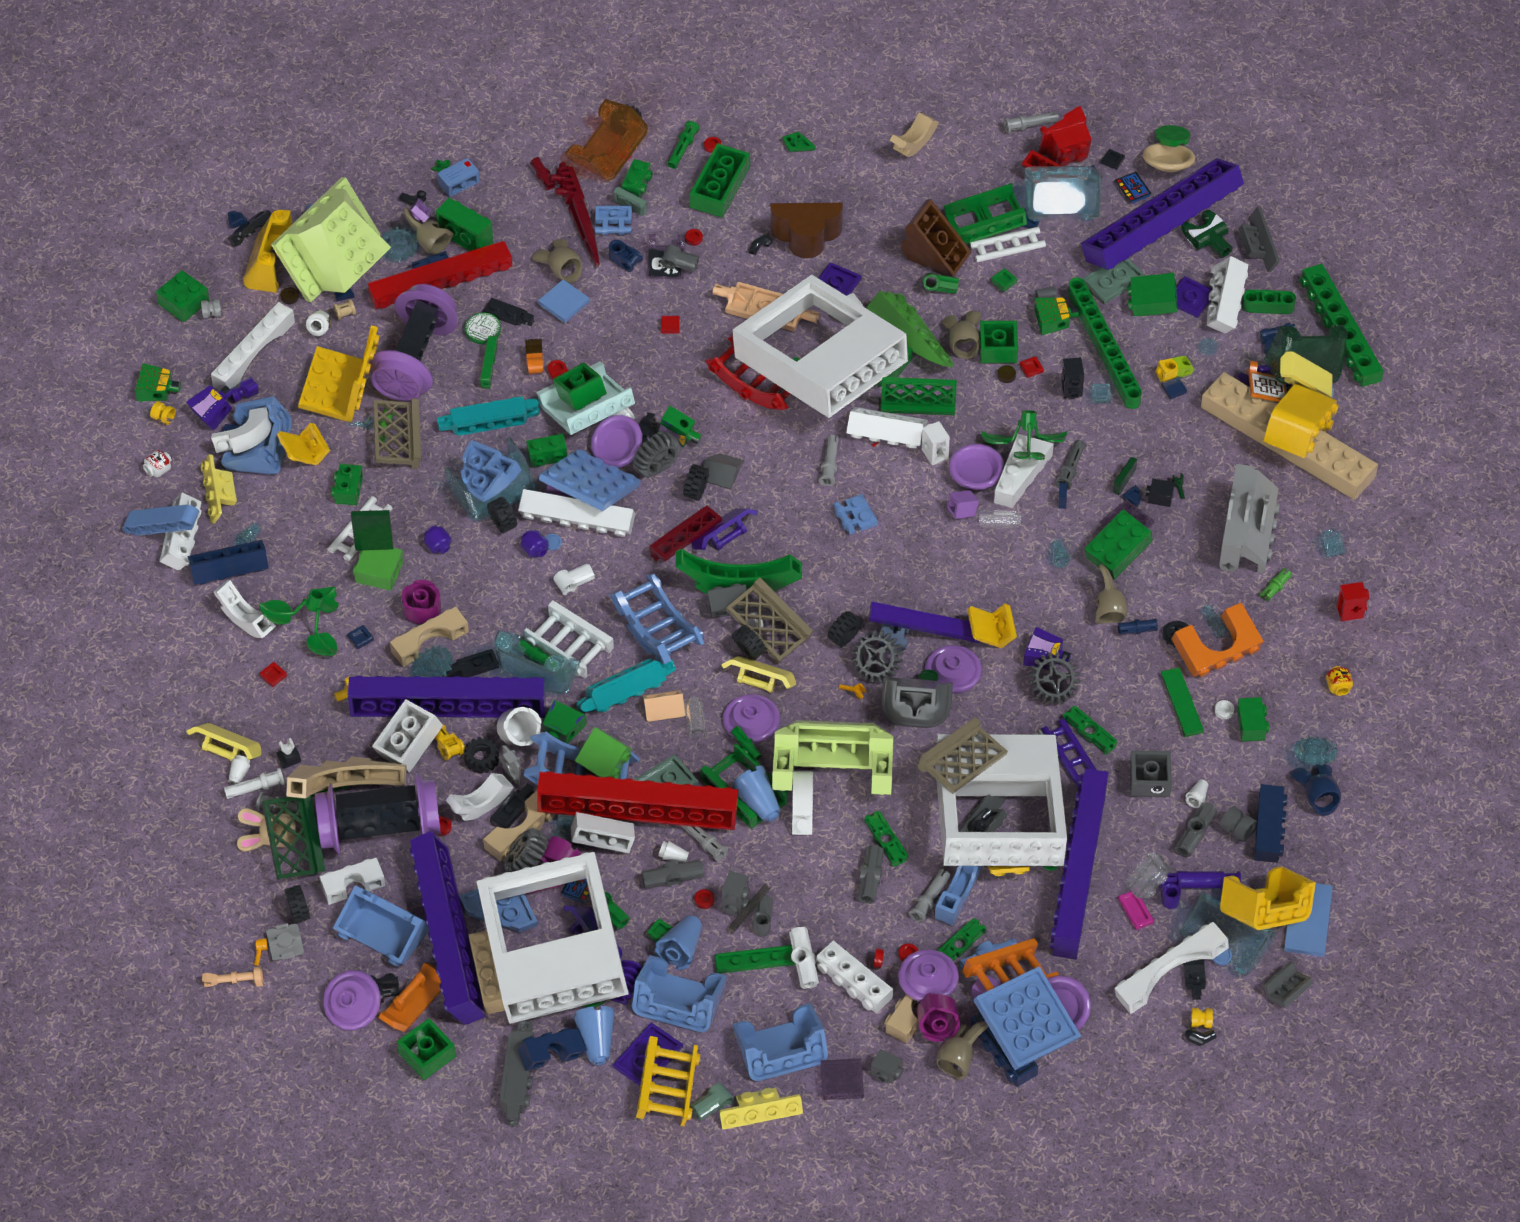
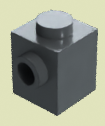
[870,1049,904,1084]

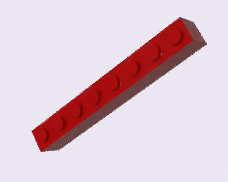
[367,241,513,309]

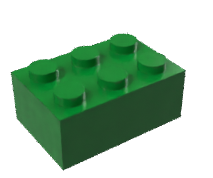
[436,197,494,251]
[1084,509,1153,580]

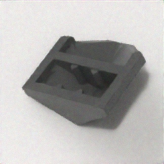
[703,453,744,490]

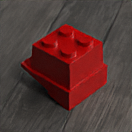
[1038,106,1092,167]

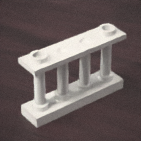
[524,601,614,679]

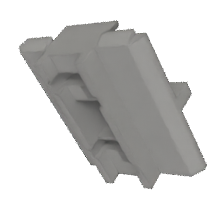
[499,745,521,787]
[266,923,304,961]

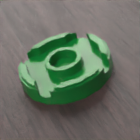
[1155,125,1190,147]

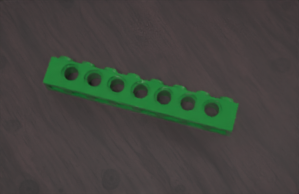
[1300,263,1384,387]

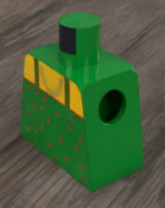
[1034,298,1079,335]
[135,363,181,402]

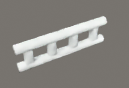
[969,227,1046,263]
[328,496,393,562]

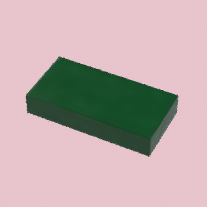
[1113,457,1137,495]

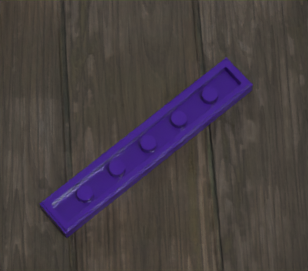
[869,601,980,643]

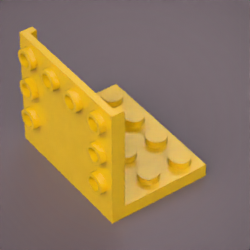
[298,325,380,422]

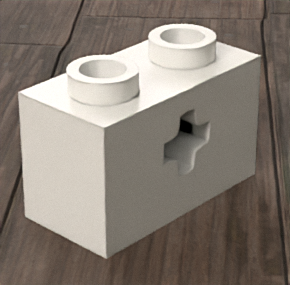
[922,421,950,465]

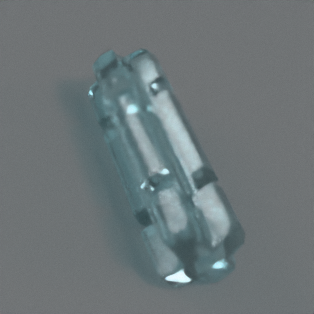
[1202,604,1227,638]

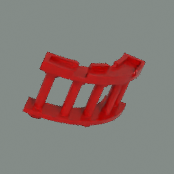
[705,333,791,410]

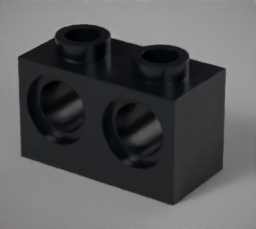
[1061,357,1084,399]

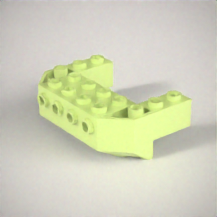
[772,720,894,795]

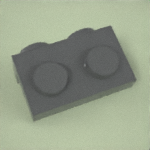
[1264,961,1313,1008]

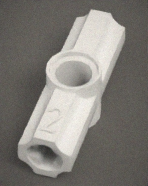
[789,927,819,989]

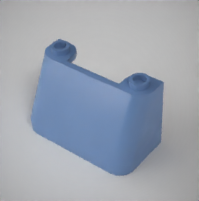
[221,396,292,475]
[333,885,429,967]
[632,955,727,1032]
[733,1003,828,1081]

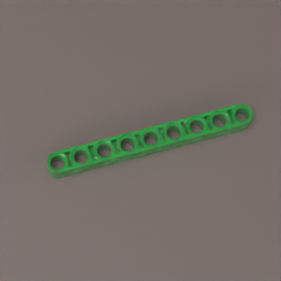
[1068,277,1142,409]

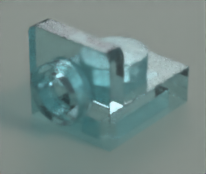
[1318,529,1346,558]

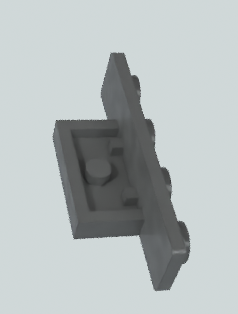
[1238,207,1280,272]
[959,794,1008,832]

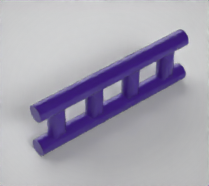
[1041,719,1097,788]

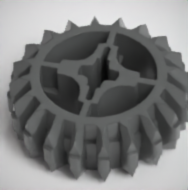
[633,431,681,478]
[852,630,904,682]
[1028,652,1081,705]
[503,828,548,872]

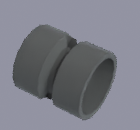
[1220,806,1257,842]

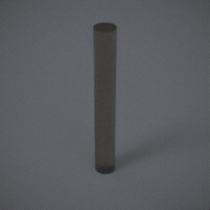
[727,883,771,935]

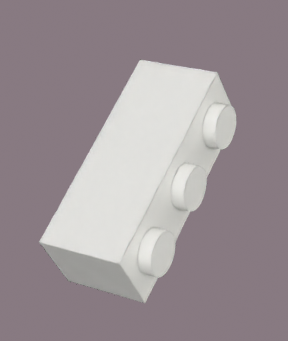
[571,812,635,853]

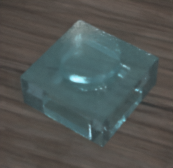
[1091,384,1111,403]

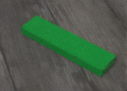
[1161,667,1204,737]
[714,945,796,974]

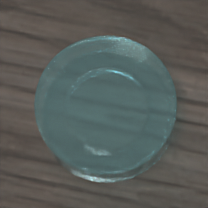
[1199,338,1218,356]

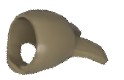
[403,207,454,254]
[531,239,582,283]
[942,311,981,359]
[1095,564,1128,624]
[936,1021,988,1080]

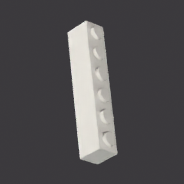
[518,489,636,537]

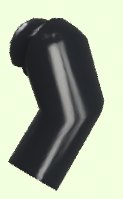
[972,808,993,832]

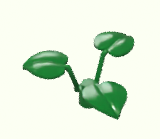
[981,410,1067,460]
[259,587,339,656]

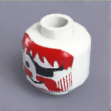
[143,450,172,478]

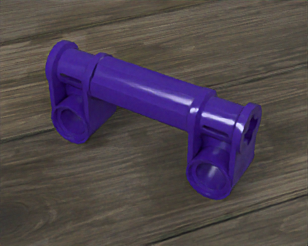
[1159,871,1241,909]

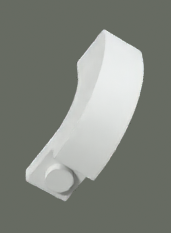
[211,407,272,454]
[214,580,276,638]
[792,771,813,835]
[446,773,514,821]

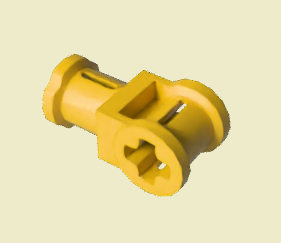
[435,724,465,761]

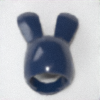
[1290,764,1341,816]

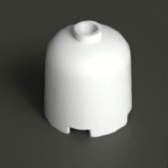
[497,707,541,746]

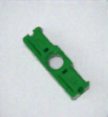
[480,336,498,389]
[1063,706,1117,755]
[865,811,908,867]
[937,918,986,961]

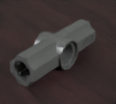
[1175,802,1217,858]
[858,844,884,904]
[641,859,704,889]

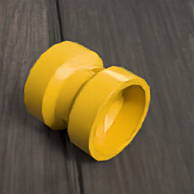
[150,401,176,425]
[1191,1007,1213,1029]

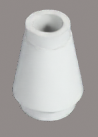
[228,755,250,784]
[1186,779,1208,808]
[658,841,689,863]

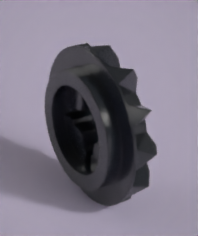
[1162,621,1189,648]

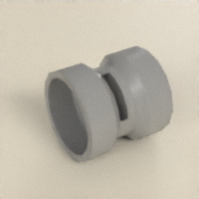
[201,299,222,319]

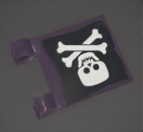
[647,234,685,279]

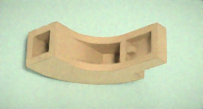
[889,112,939,157]

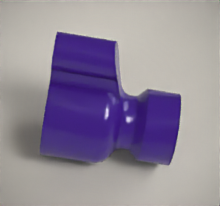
[230,377,259,403]

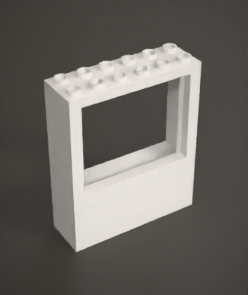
[733,275,908,418]
[935,734,1067,866]
[477,852,629,1024]

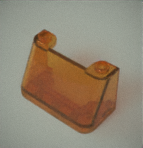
[565,99,648,180]

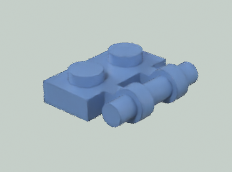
[595,206,632,235]
[833,494,878,535]

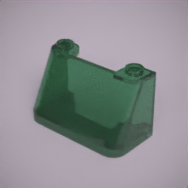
[1264,325,1348,384]

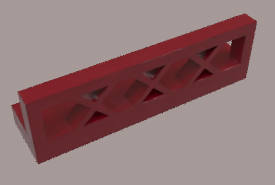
[650,505,722,562]

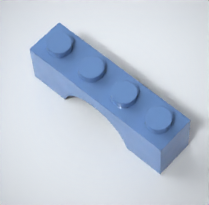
[935,866,984,926]

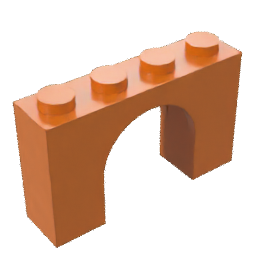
[1171,602,1264,677]

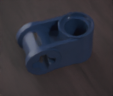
[609,240,643,272]

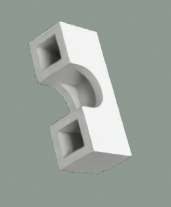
[319,858,385,905]

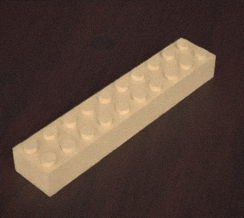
[1201,372,1378,500]

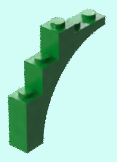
[675,549,802,594]

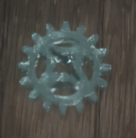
[380,226,418,262]
[412,645,454,677]
[1294,736,1337,765]

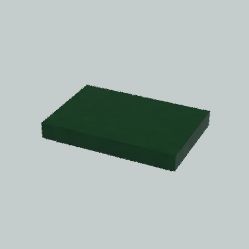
[351,510,394,551]

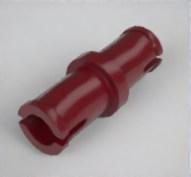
[530,157,556,191]

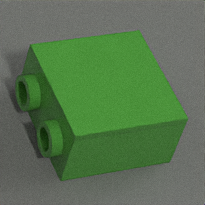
[353,548,404,591]
[575,727,633,779]

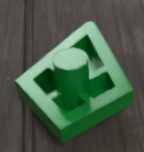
[782,132,816,152]

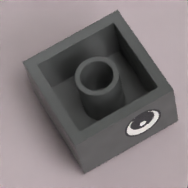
[1130,750,1172,797]

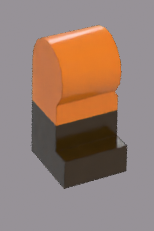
[525,338,543,374]

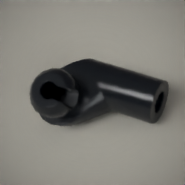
[399,190,427,205]
[748,234,773,255]
[1185,1028,1217,1046]

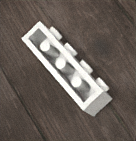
[159,493,202,570]
[817,941,893,1013]

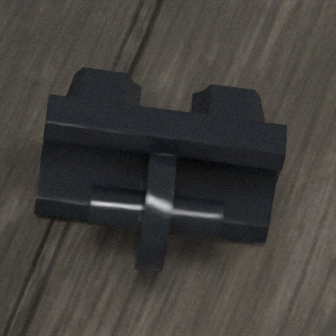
[370,973,400,1003]

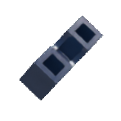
[517,1028,586,1071]

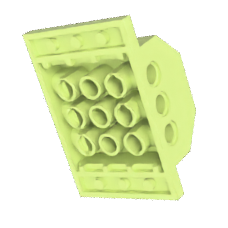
[271,177,391,302]

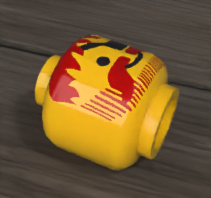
[1326,666,1353,696]

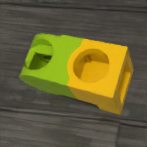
[1155,356,1194,383]

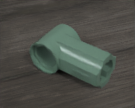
[690,1083,734,1121]

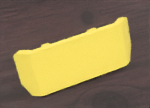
[1280,352,1332,398]
[721,656,796,693]
[186,723,262,762]

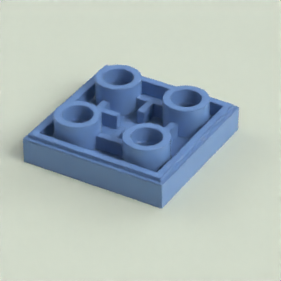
[538,279,590,323]

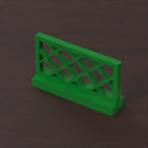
[881,377,957,416]

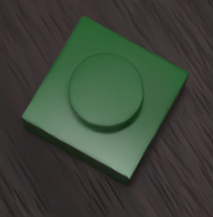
[991,268,1017,292]
[647,918,673,942]

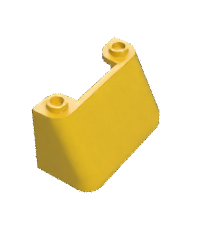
[243,210,292,293]

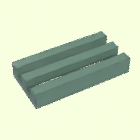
[614,186,647,216]

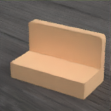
[642,690,685,722]

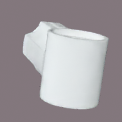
[553,564,595,595]

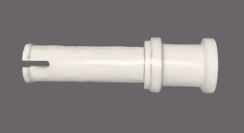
[224,768,285,799]

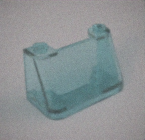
[1024,166,1101,221]
[494,630,581,694]
[1179,892,1277,976]

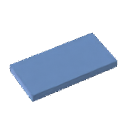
[1284,883,1333,957]

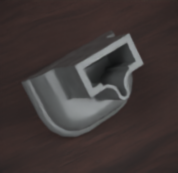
[881,677,953,728]

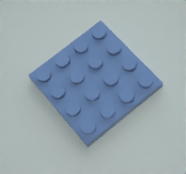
[539,449,641,511]
[973,966,1081,1070]

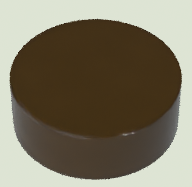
[280,287,299,305]
[997,365,1016,383]

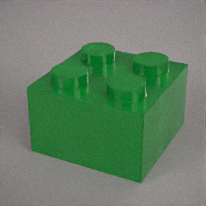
[156,270,210,322]
[979,321,1018,363]
[553,362,607,411]
[397,1018,456,1080]

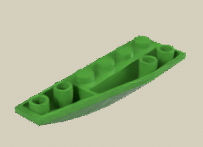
[866,291,955,367]

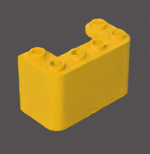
[1263,383,1339,458]
[1220,866,1316,930]

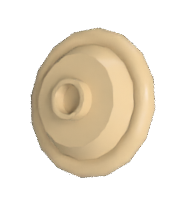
[1142,143,1196,172]

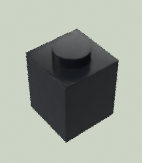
[1145,478,1175,507]

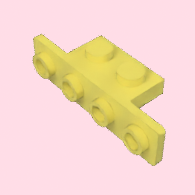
[201,454,237,524]
[719,1088,803,1129]

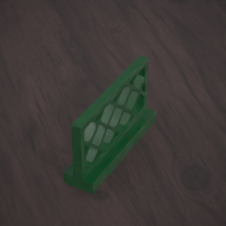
[262,795,326,880]

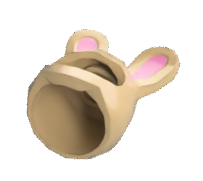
[237,808,296,852]

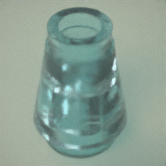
[236,523,261,545]
[1051,540,1071,568]

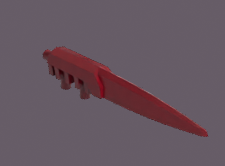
[549,162,600,266]

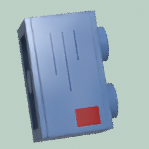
[437,158,480,197]

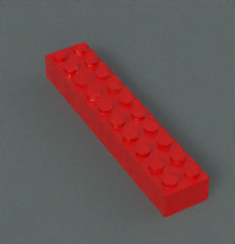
[537,771,738,830]

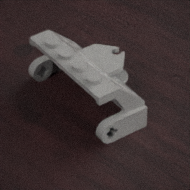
[1219,464,1280,574]

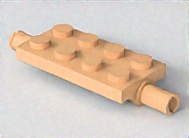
[713,282,820,332]

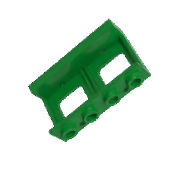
[944,183,1027,244]
[700,743,788,829]

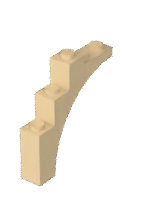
[287,756,407,798]

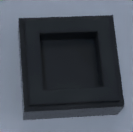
[1101,149,1125,170]

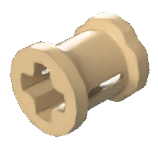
[333,299,356,320]

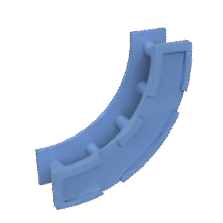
[609,574,705,664]
[524,732,640,785]

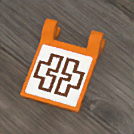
[1246,360,1287,402]

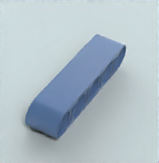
[122,505,199,536]

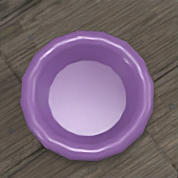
[591,415,642,468]
[949,444,1004,490]
[924,645,982,694]
[722,694,780,743]
[898,949,959,1002]
[323,970,381,1031]
[1047,975,1091,1030]

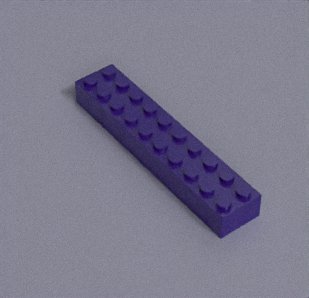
[1080,158,1244,270]
[348,676,546,718]
[1050,768,1109,960]
[410,831,486,1025]

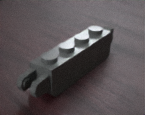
[500,1021,535,1127]

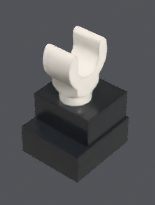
[276,738,301,769]

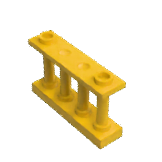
[636,1036,700,1126]

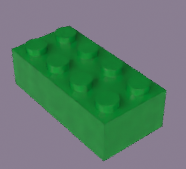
[690,143,750,218]

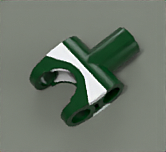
[1181,209,1233,258]

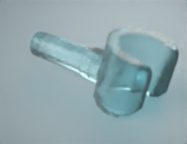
[349,416,374,430]

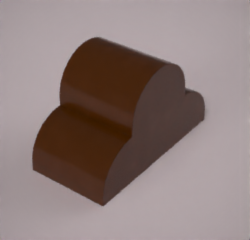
[901,199,971,277]
[770,202,843,259]

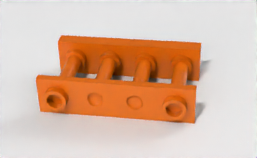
[962,938,1059,991]

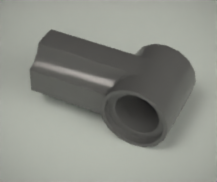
[660,245,699,272]
[753,894,773,937]

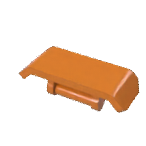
[378,962,441,1032]

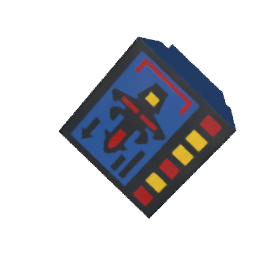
[1114,172,1152,203]
[561,873,601,903]

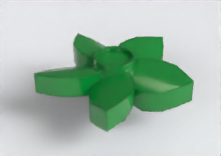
[431,159,451,172]

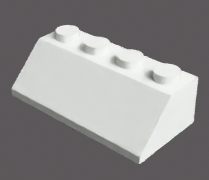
[847,407,928,448]

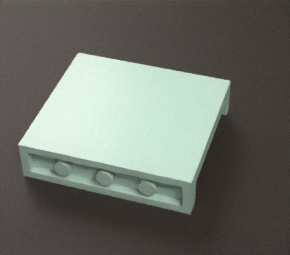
[536,362,635,435]

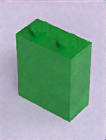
[1128,273,1178,316]

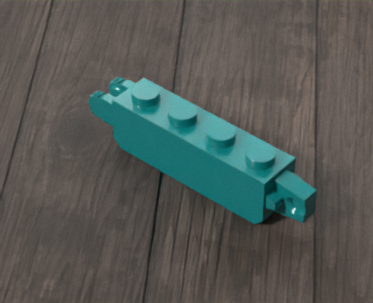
[437,396,540,436]
[576,658,676,713]

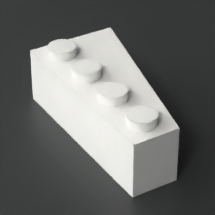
[1207,256,1249,333]
[994,434,1053,508]

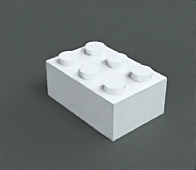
[372,699,443,773]

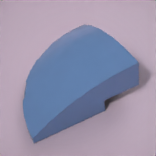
[461,440,522,502]

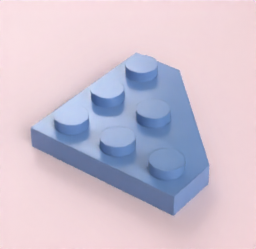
[459,888,538,933]

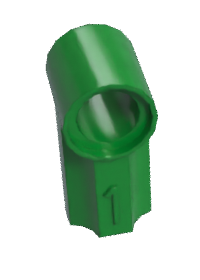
[922,273,959,294]
[604,891,630,930]

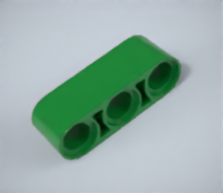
[1242,289,1296,314]

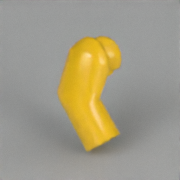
[334,676,353,702]

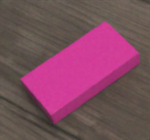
[1118,889,1154,930]

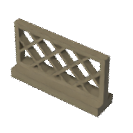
[373,398,421,469]
[726,578,813,663]
[918,717,1008,794]

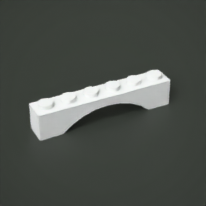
[211,302,295,390]
[1115,922,1229,1014]

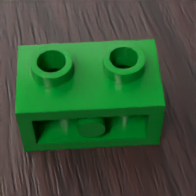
[622,159,653,198]
[526,434,567,468]
[331,464,363,506]
[1237,697,1269,742]

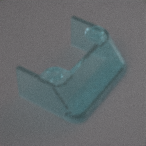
[445,437,536,522]

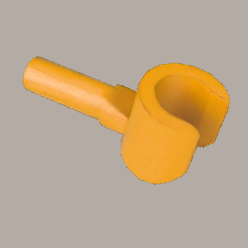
[839,683,867,699]
[254,938,268,966]

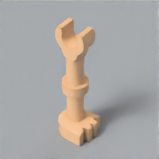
[202,967,263,987]

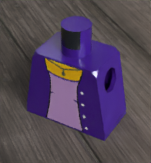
[186,385,233,430]
[1023,627,1072,669]

